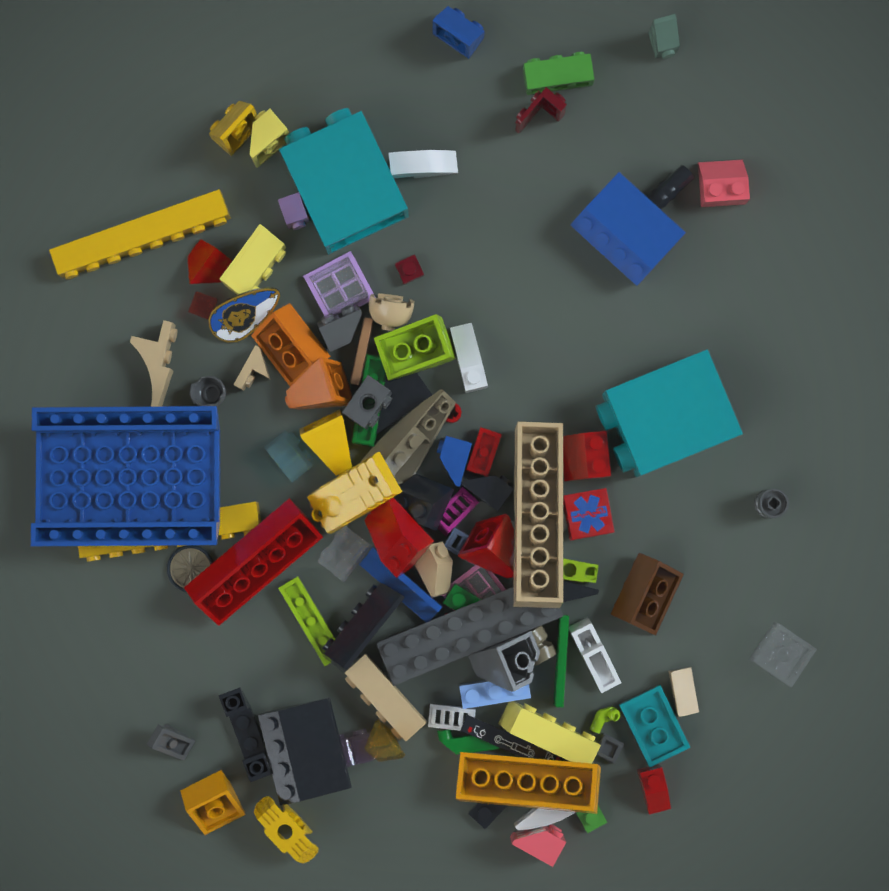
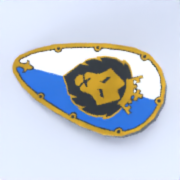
[209,287,280,342]

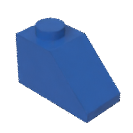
[437,436,472,488]

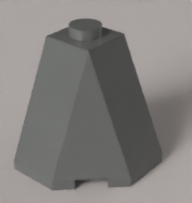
[468,631,540,692]

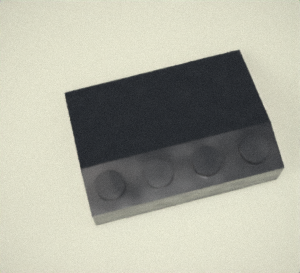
[258,697,352,806]

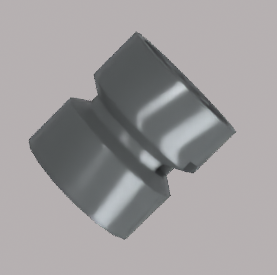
[754,488,789,519]

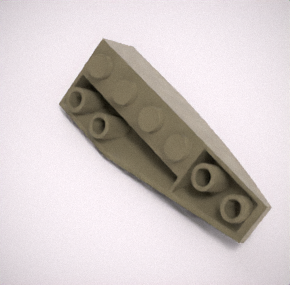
[360,389,456,486]

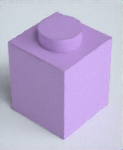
[278,192,310,230]

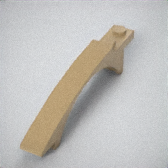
[130,320,178,407]

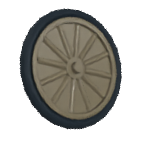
[167,545,213,592]

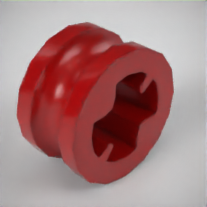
[446,403,462,423]

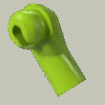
[589,706,621,734]

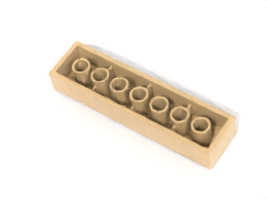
[513,422,563,608]

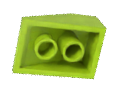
[374,314,456,381]

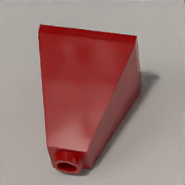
[458,514,514,579]

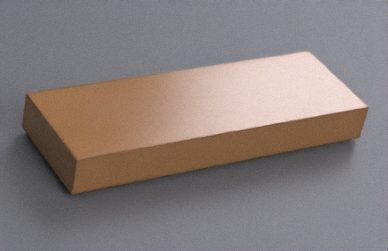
[350,317,374,387]

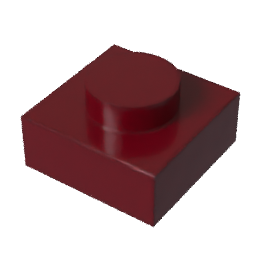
[395,254,424,285]

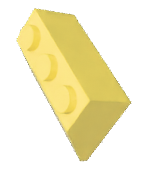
[220,224,286,295]

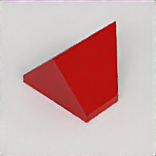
[188,239,232,284]

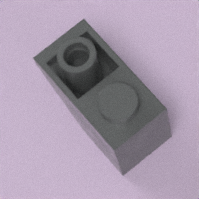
[317,305,362,352]

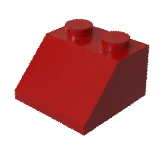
[563,431,611,481]

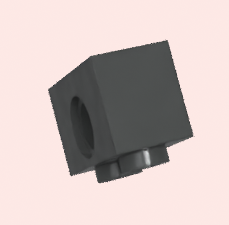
[342,375,393,430]

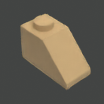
[415,542,453,598]

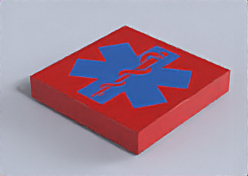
[563,488,615,540]

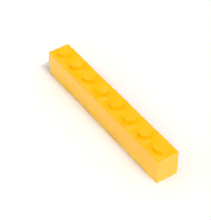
[49,189,231,280]
[78,502,261,562]

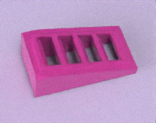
[437,487,479,537]

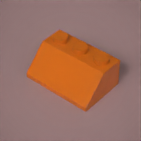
[251,303,331,387]

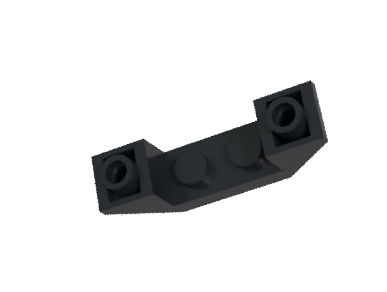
[218,687,272,782]

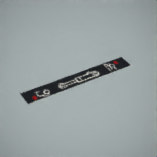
[460,715,568,761]

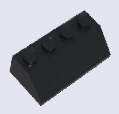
[322,583,405,673]

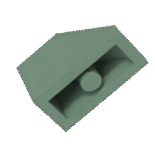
[648,14,680,59]

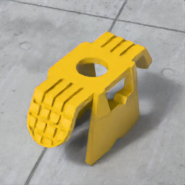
[254,796,319,863]

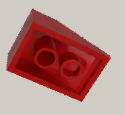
[364,497,434,578]

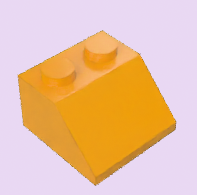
[180,770,246,835]

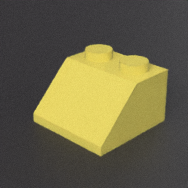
[250,109,289,168]

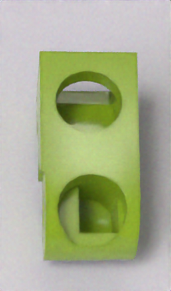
[563,559,599,583]

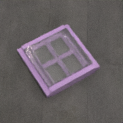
[303,251,376,316]

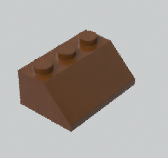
[611,553,684,636]

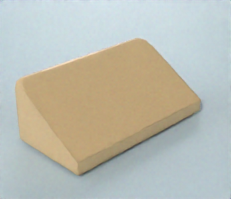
[668,667,699,717]

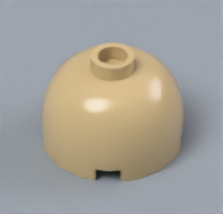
[369,293,415,331]

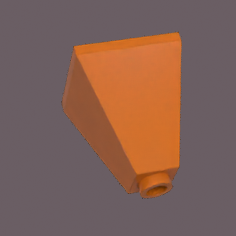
[285,357,353,410]

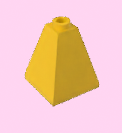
[299,410,352,476]

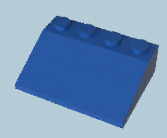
[571,172,686,286]

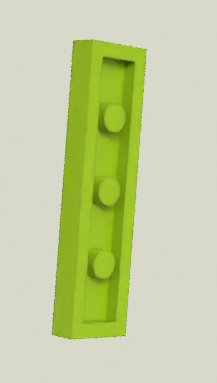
[278,576,335,666]

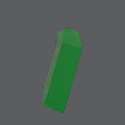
[437,729,499,755]

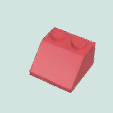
[698,160,750,207]

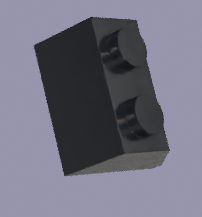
[394,474,454,531]

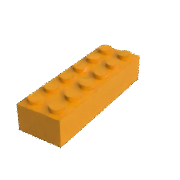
[456,752,601,814]

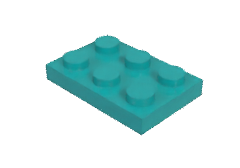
[619,685,691,767]

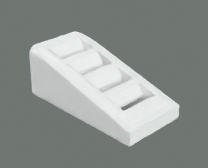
[428,704,476,731]

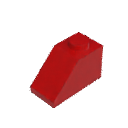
[637,764,671,815]

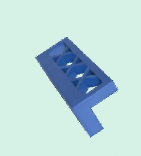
[359,547,442,623]

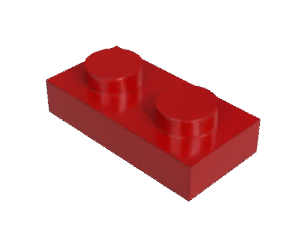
[466,427,502,477]

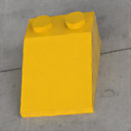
[209,101,257,156]

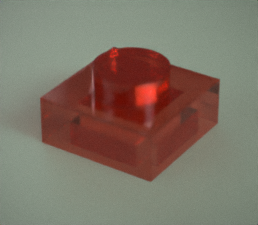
[188,291,218,320]

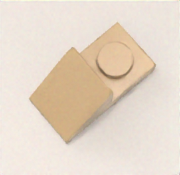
[234,345,270,391]

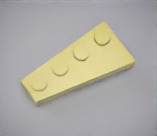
[498,701,601,764]

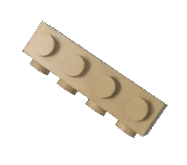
[345,653,427,741]

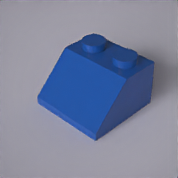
[432,6,485,59]

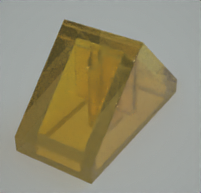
[365,719,405,762]

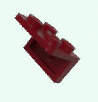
[515,87,567,133]

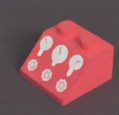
[510,824,566,867]

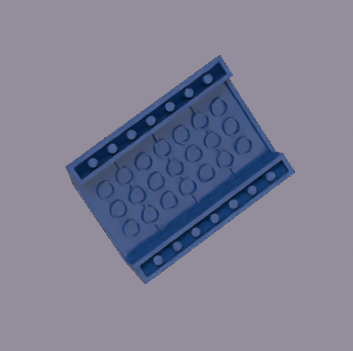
[31,406,220,546]

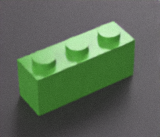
[523,52,594,95]

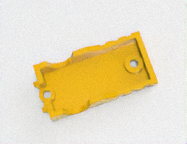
[307,452,402,534]

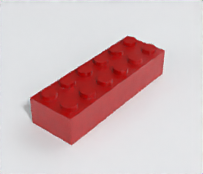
[184,498,323,626]

